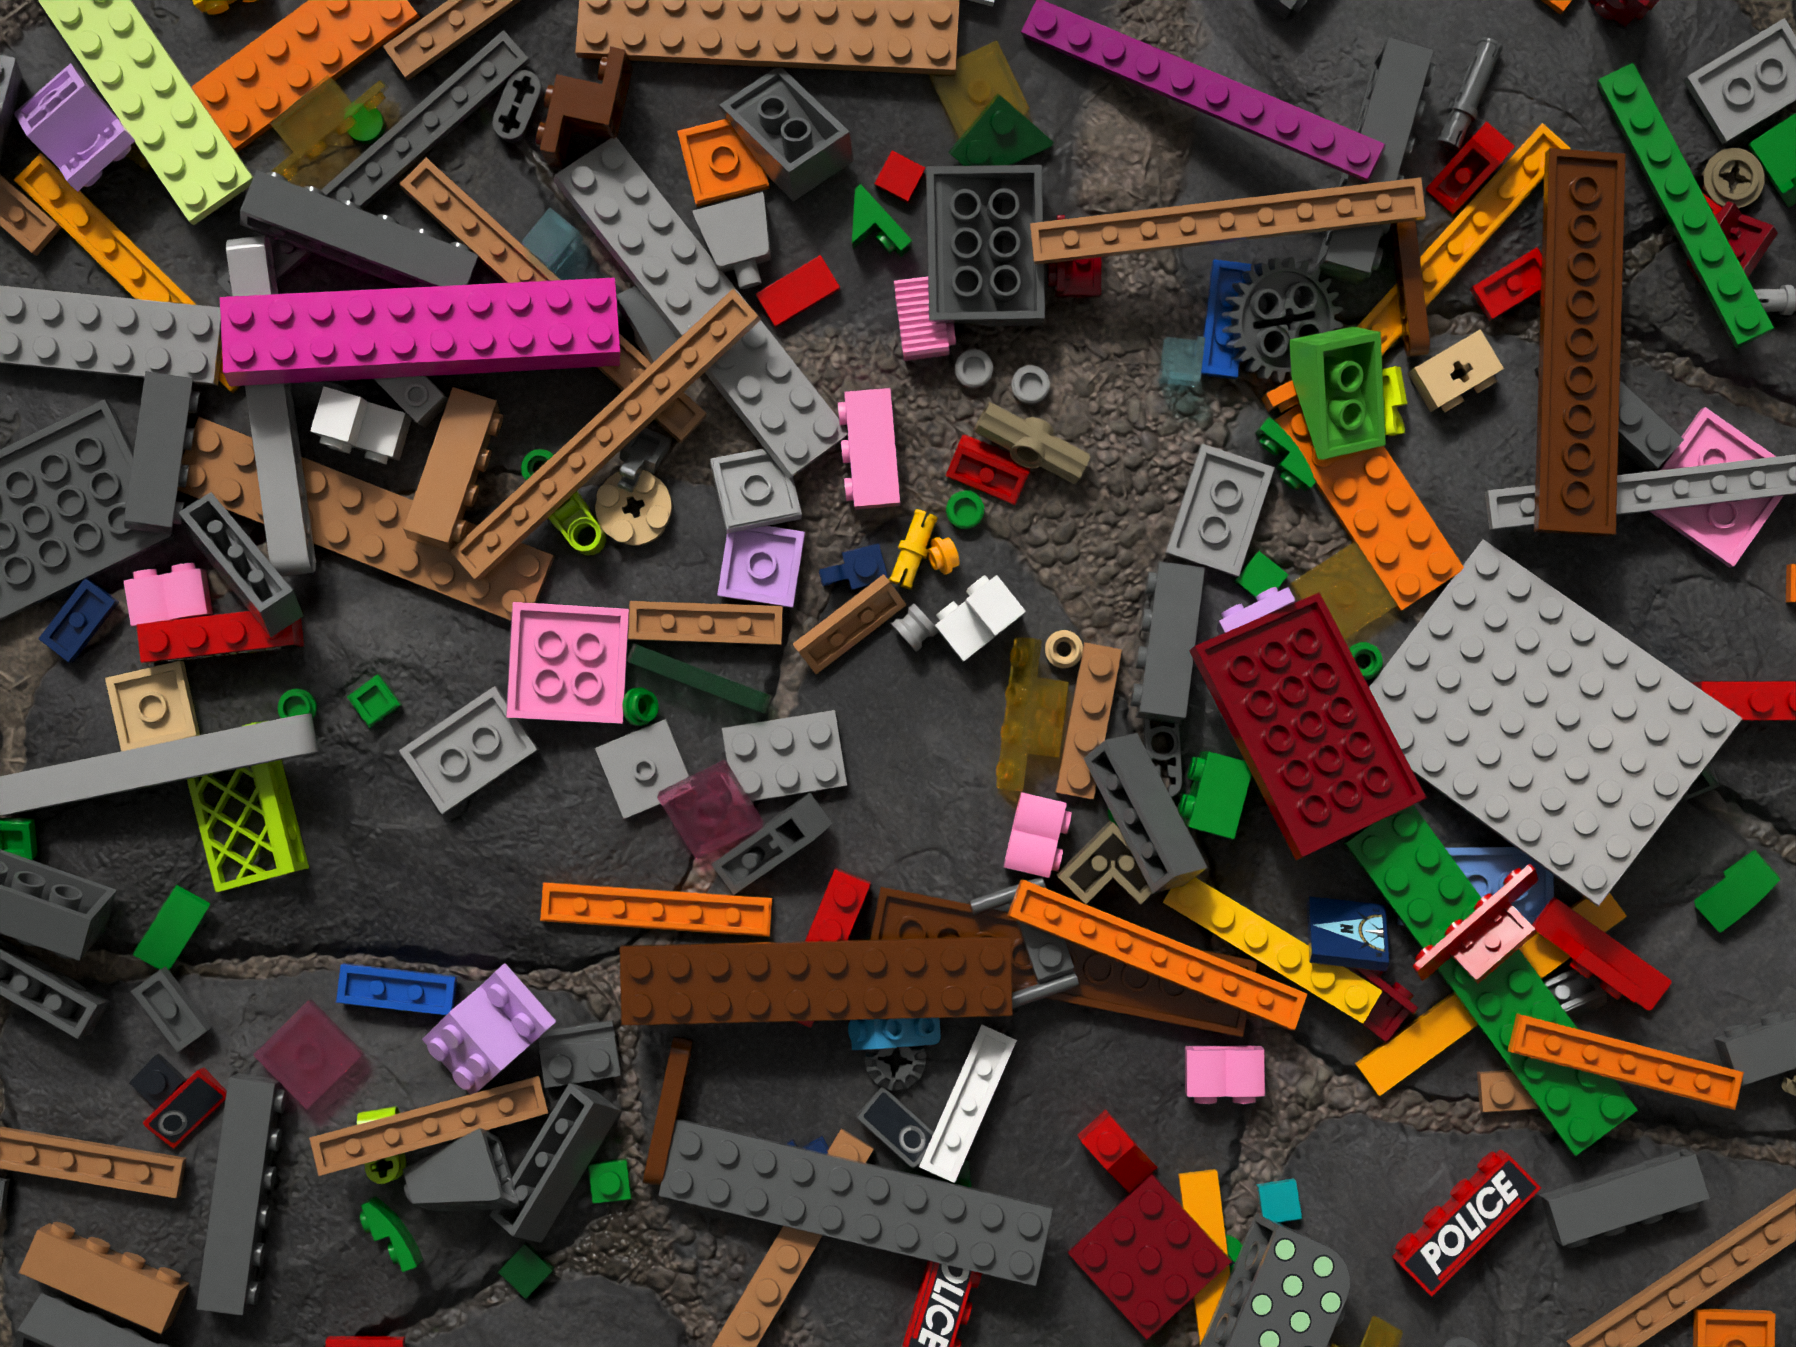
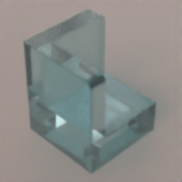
[522,208,584,273]
[1158,336,1205,387]

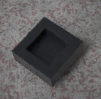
[129,1053,187,1109]

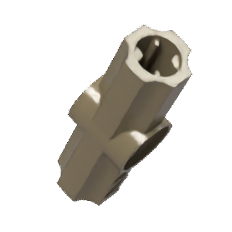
[974,401,1091,484]

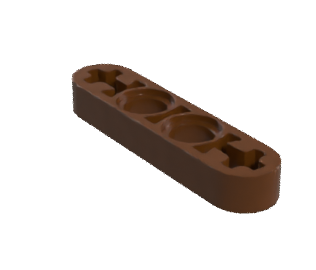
[1390,221,1430,357]
[643,1036,693,1187]

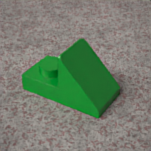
[852,184,912,257]

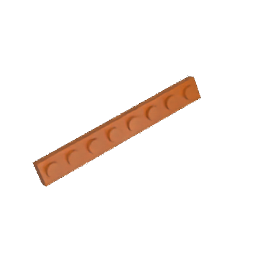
[1007,880,1307,1030]

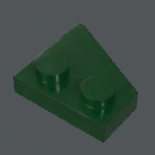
[948,93,1054,166]

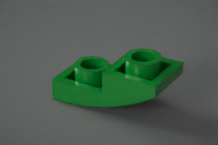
[1255,417,1315,491]
[1694,850,1780,933]
[133,885,210,970]
[360,1196,424,1272]

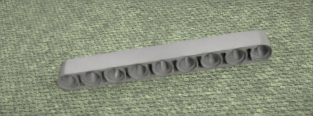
[226,235,316,577]
[0,714,319,816]

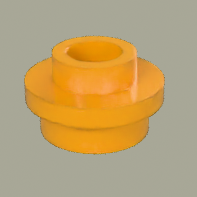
[927,537,959,575]

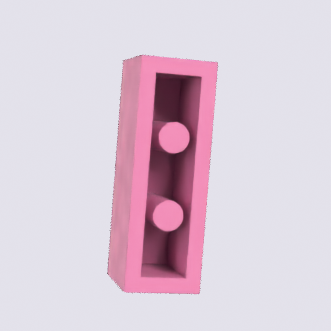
[838,388,900,510]

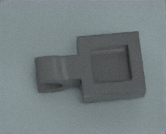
[618,428,671,493]

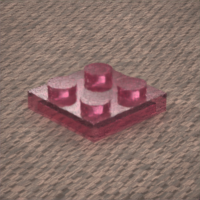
[657,759,764,859]
[253,999,365,1109]

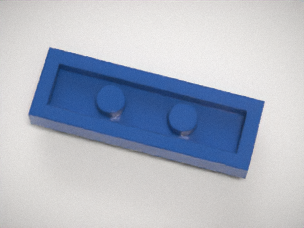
[1198,259,1251,379]
[336,963,458,1015]

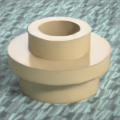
[1045,630,1083,668]

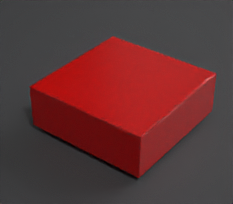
[874,150,926,204]

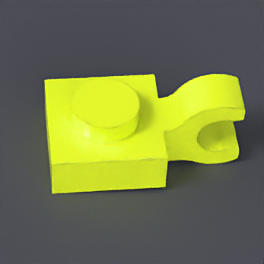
[1382,366,1407,436]

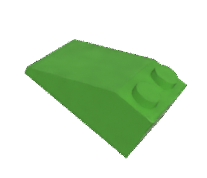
[1289,326,1386,460]

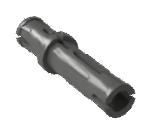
[1437,37,1503,152]

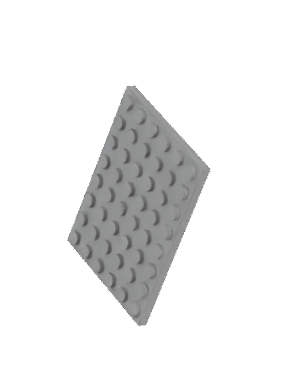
[1369,539,1742,907]

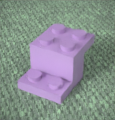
[14,63,135,192]
[422,963,556,1094]

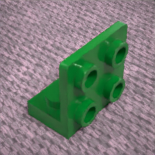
[1748,113,1796,208]

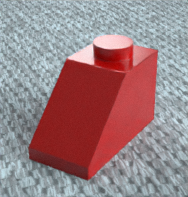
[1425,121,1515,214]
[1078,1110,1158,1193]

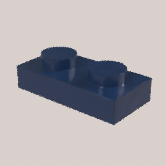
[38,578,119,663]

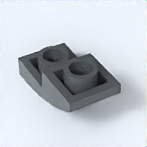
[616,286,678,364]

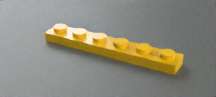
[1163,877,1383,1023]

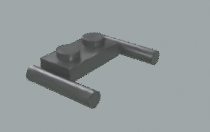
[969,876,1079,1009]

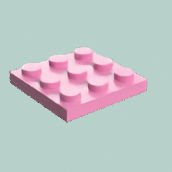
[1650,407,1783,568]
[506,602,629,724]

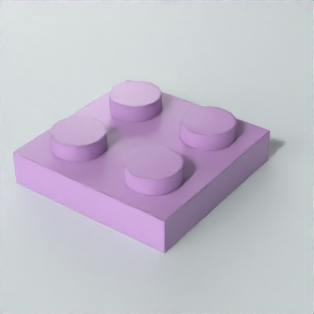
[717,526,805,608]

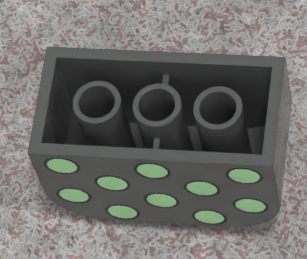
[1200,1213,1350,1347]

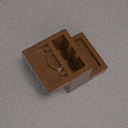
[536,46,633,169]

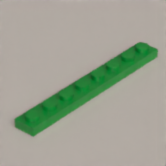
[1597,63,1774,348]

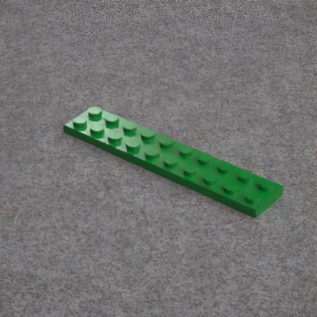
[1344,805,1638,1156]

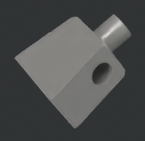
[693,192,771,289]

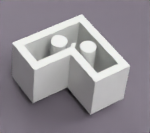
[310,387,412,464]
[935,575,1026,662]

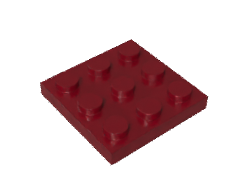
[1068,1173,1232,1340]

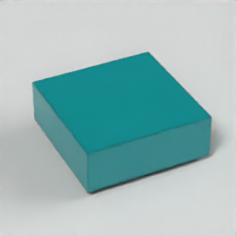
[1256,1178,1302,1223]

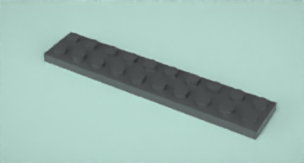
[658,1119,1053,1286]

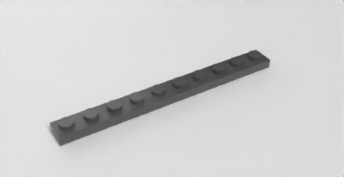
[217,30,530,296]

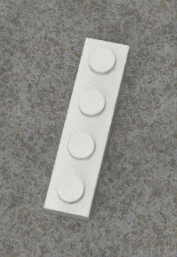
[919,1025,1017,1183]

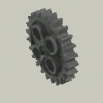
[1222,257,1343,382]

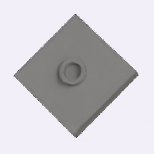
[710,448,802,534]
[595,719,695,819]

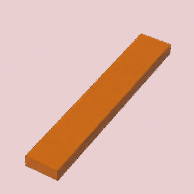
[540,882,773,937]
[1508,1014,1744,1110]

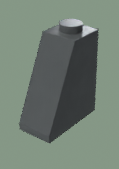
[402,1128,520,1212]

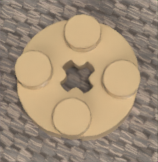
[595,470,673,546]

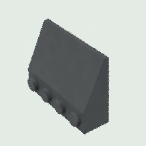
[926,165,1045,326]

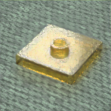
[928,40,1030,139]
[1290,541,1397,639]

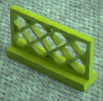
[187,721,309,892]

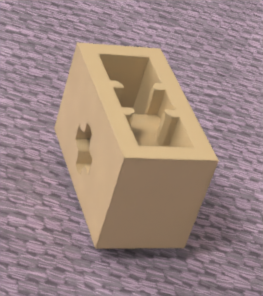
[1407,329,1504,413]

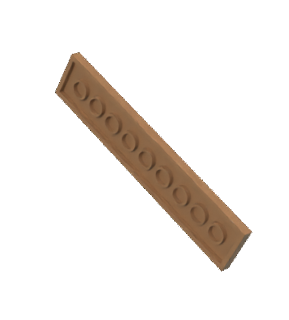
[575,0,959,75]
[178,417,555,620]

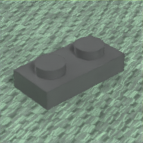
[131,966,211,1052]

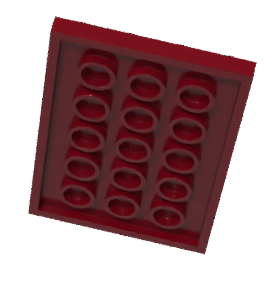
[1189,592,1426,860]

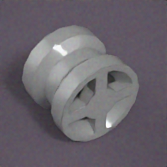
[891,604,939,652]

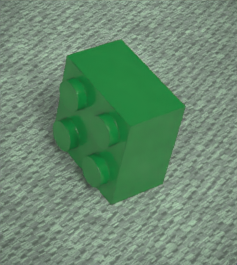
[1178,751,1252,839]

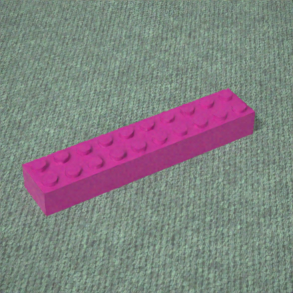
[220,278,620,386]

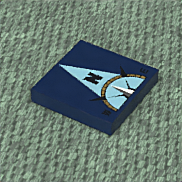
[1307,896,1389,972]

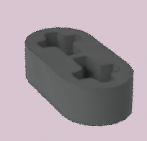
[492,70,543,143]

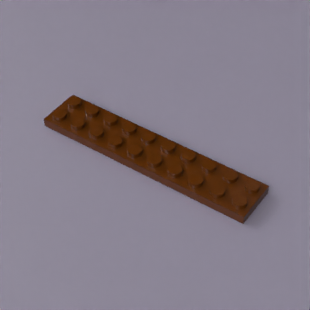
[1534,148,1626,537]
[870,886,1258,1037]
[620,936,1012,1025]

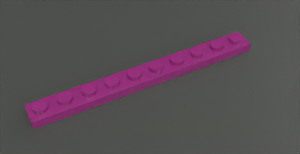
[1021,0,1385,183]

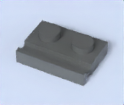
[538,1019,622,1088]

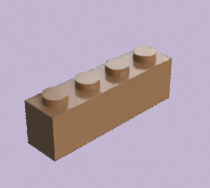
[403,387,503,552]
[19,1222,190,1334]

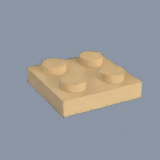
[105,661,200,751]

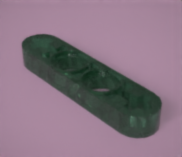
[626,644,772,714]

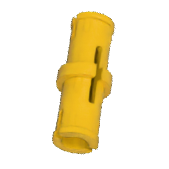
[889,509,938,589]

